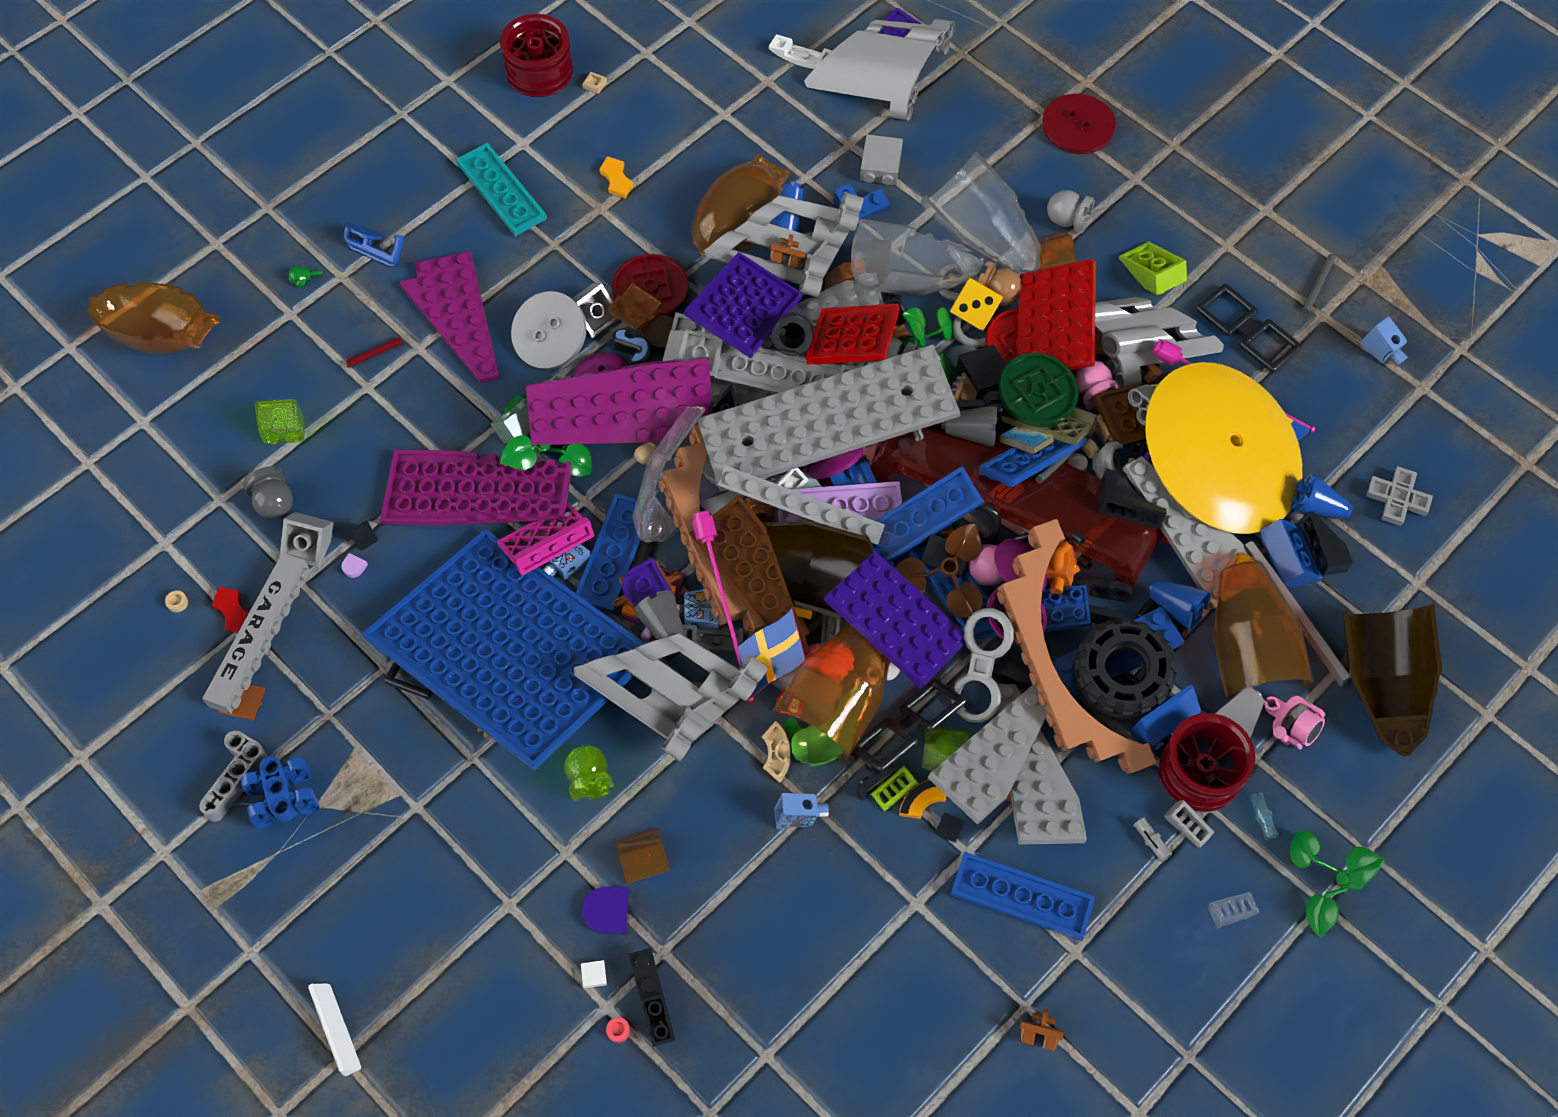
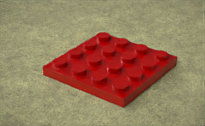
[805,303,900,365]

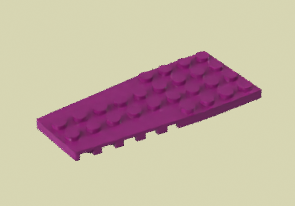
[526,357,712,445]
[380,450,572,526]

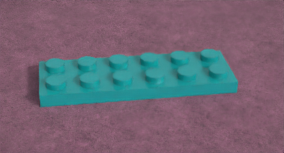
[456,142,547,236]

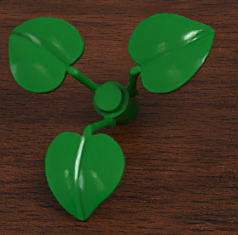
[901,307,954,386]
[500,435,592,477]
[1290,830,1385,937]

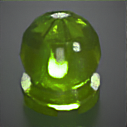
[564,745,614,801]

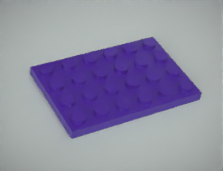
[683,252,803,358]
[824,551,966,689]

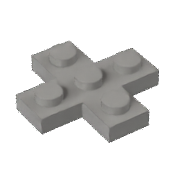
[1366,466,1433,526]

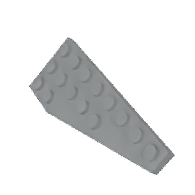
[791,274,884,330]
[1123,456,1264,609]
[997,684,1087,845]
[928,685,1047,825]

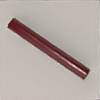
[346,337,403,368]

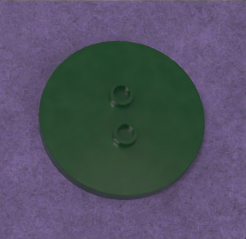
[998,353,1079,428]

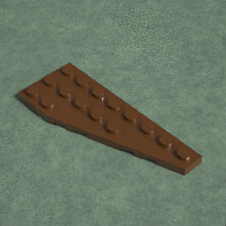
[1093,385,1156,448]
[689,495,810,657]

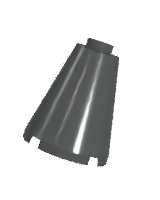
[941,406,997,446]
[635,590,684,640]

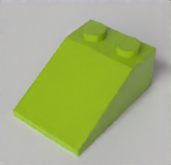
[1119,241,1187,295]

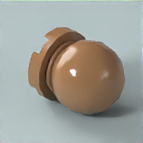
[978,261,1022,306]

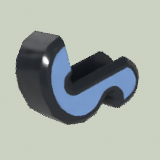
[612,328,652,365]

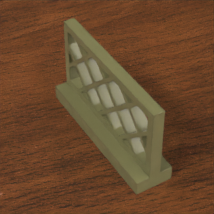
[1002,408,1097,446]

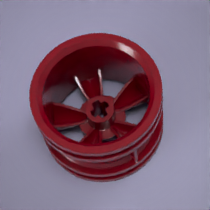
[1158,713,1255,812]

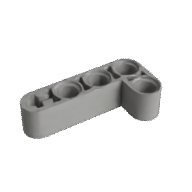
[199,731,267,822]

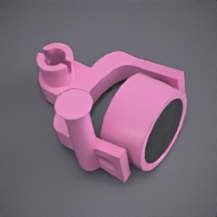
[1264,696,1325,750]

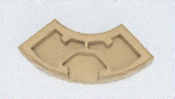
[762,721,791,783]

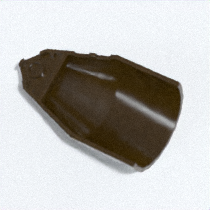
[763,520,873,620]
[1342,604,1442,757]

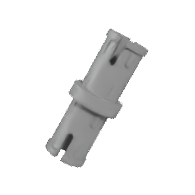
[1133,817,1172,862]

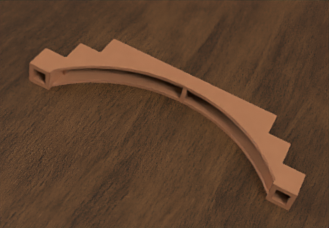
[658,424,810,639]
[997,519,1156,774]

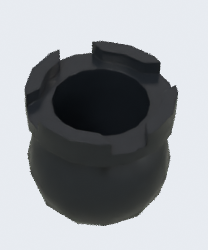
[772,312,814,356]

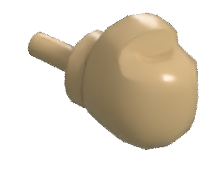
[634,441,663,465]

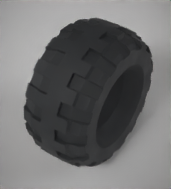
[1073,618,1177,721]

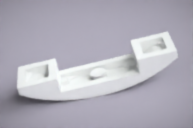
[769,34,832,69]

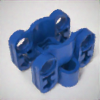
[240,756,320,829]

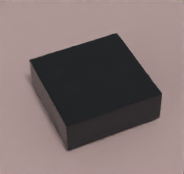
[935,812,965,843]

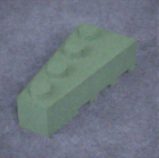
[491,375,566,443]

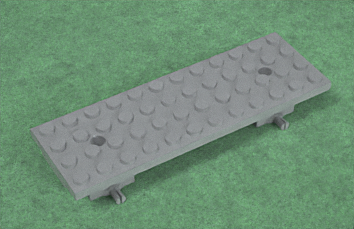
[663,313,889,443]
[697,345,960,492]

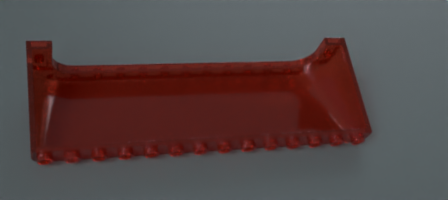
[870,423,1162,594]

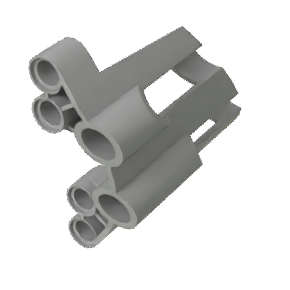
[703,192,864,298]
[1095,297,1224,387]
[574,633,768,762]

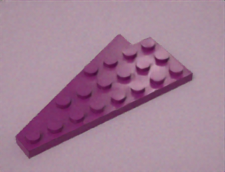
[400,251,500,384]

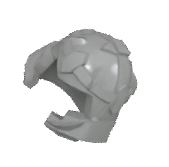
[1092,441,1135,481]

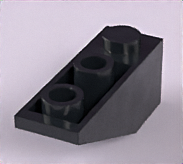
[1303,512,1353,576]

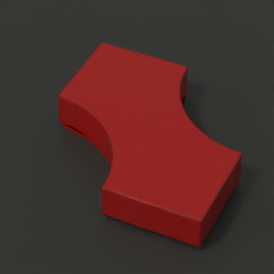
[211,587,249,633]

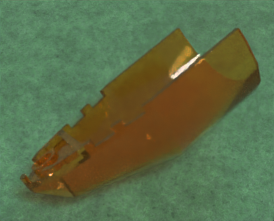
[1213,552,1314,698]
[773,624,891,761]

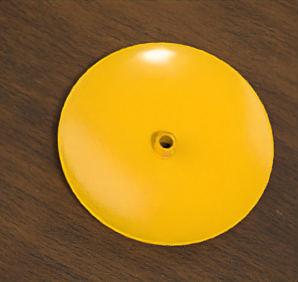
[1145,362,1302,534]

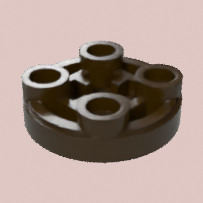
[641,314,674,352]

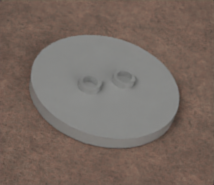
[511,291,587,370]

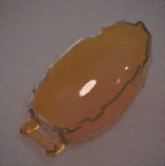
[691,154,790,256]
[86,282,220,355]

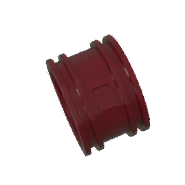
[500,14,573,97]

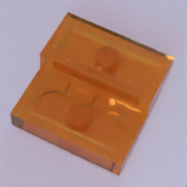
[607,283,663,332]

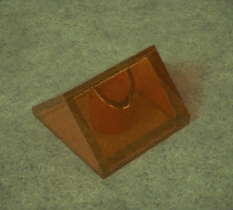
[1027,232,1076,270]
[614,828,670,884]

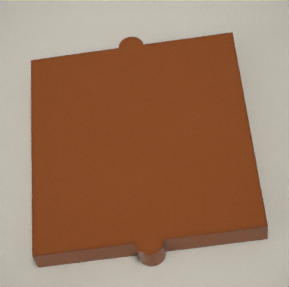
[217,685,266,721]

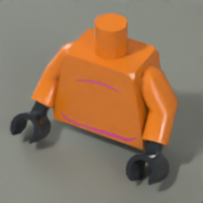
[1046,531,1094,594]

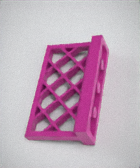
[497,503,595,576]

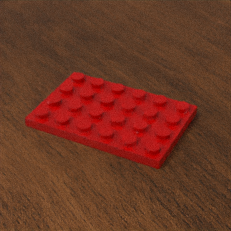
[1017,259,1096,370]

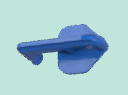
[343,223,406,266]

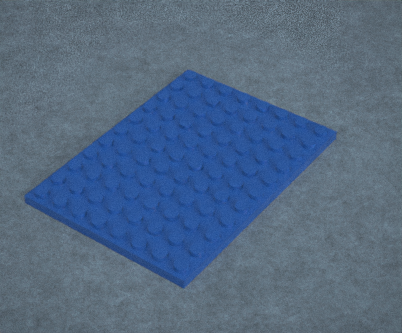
[362,529,645,771]

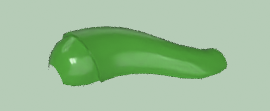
[791,689,869,767]

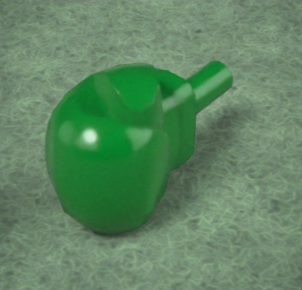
[288,266,323,287]

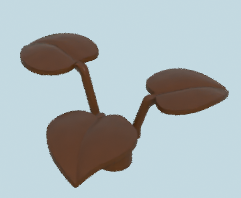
[895,524,982,618]

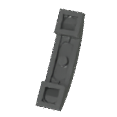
[682,624,751,653]

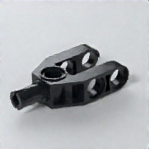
[1046,576,1133,625]

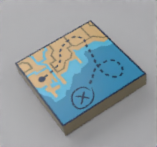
[1000,426,1056,454]

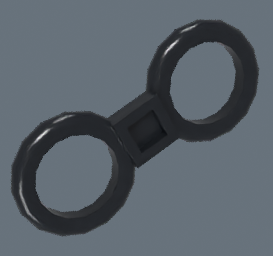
[952,502,1029,546]

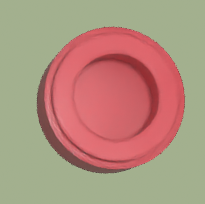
[606,1017,630,1043]

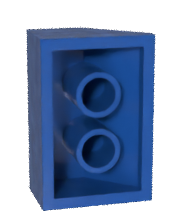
[1260,519,1323,588]
[1130,684,1201,752]

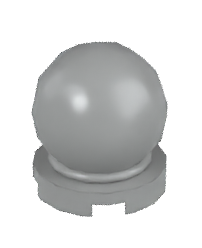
[1047,190,1095,234]

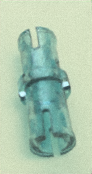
[1249,793,1279,840]

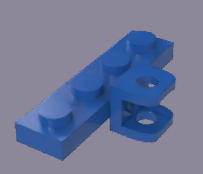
[833,184,890,221]

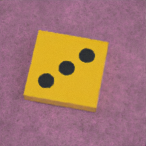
[950,277,1003,331]

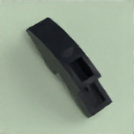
[628,947,675,1047]

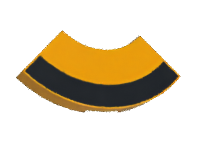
[899,780,947,819]

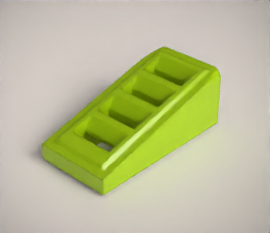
[870,766,919,811]

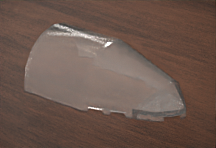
[920,151,1041,274]
[851,219,985,297]
[632,406,720,542]

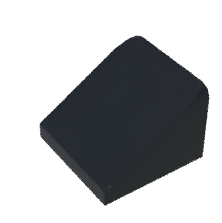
[349,520,378,551]

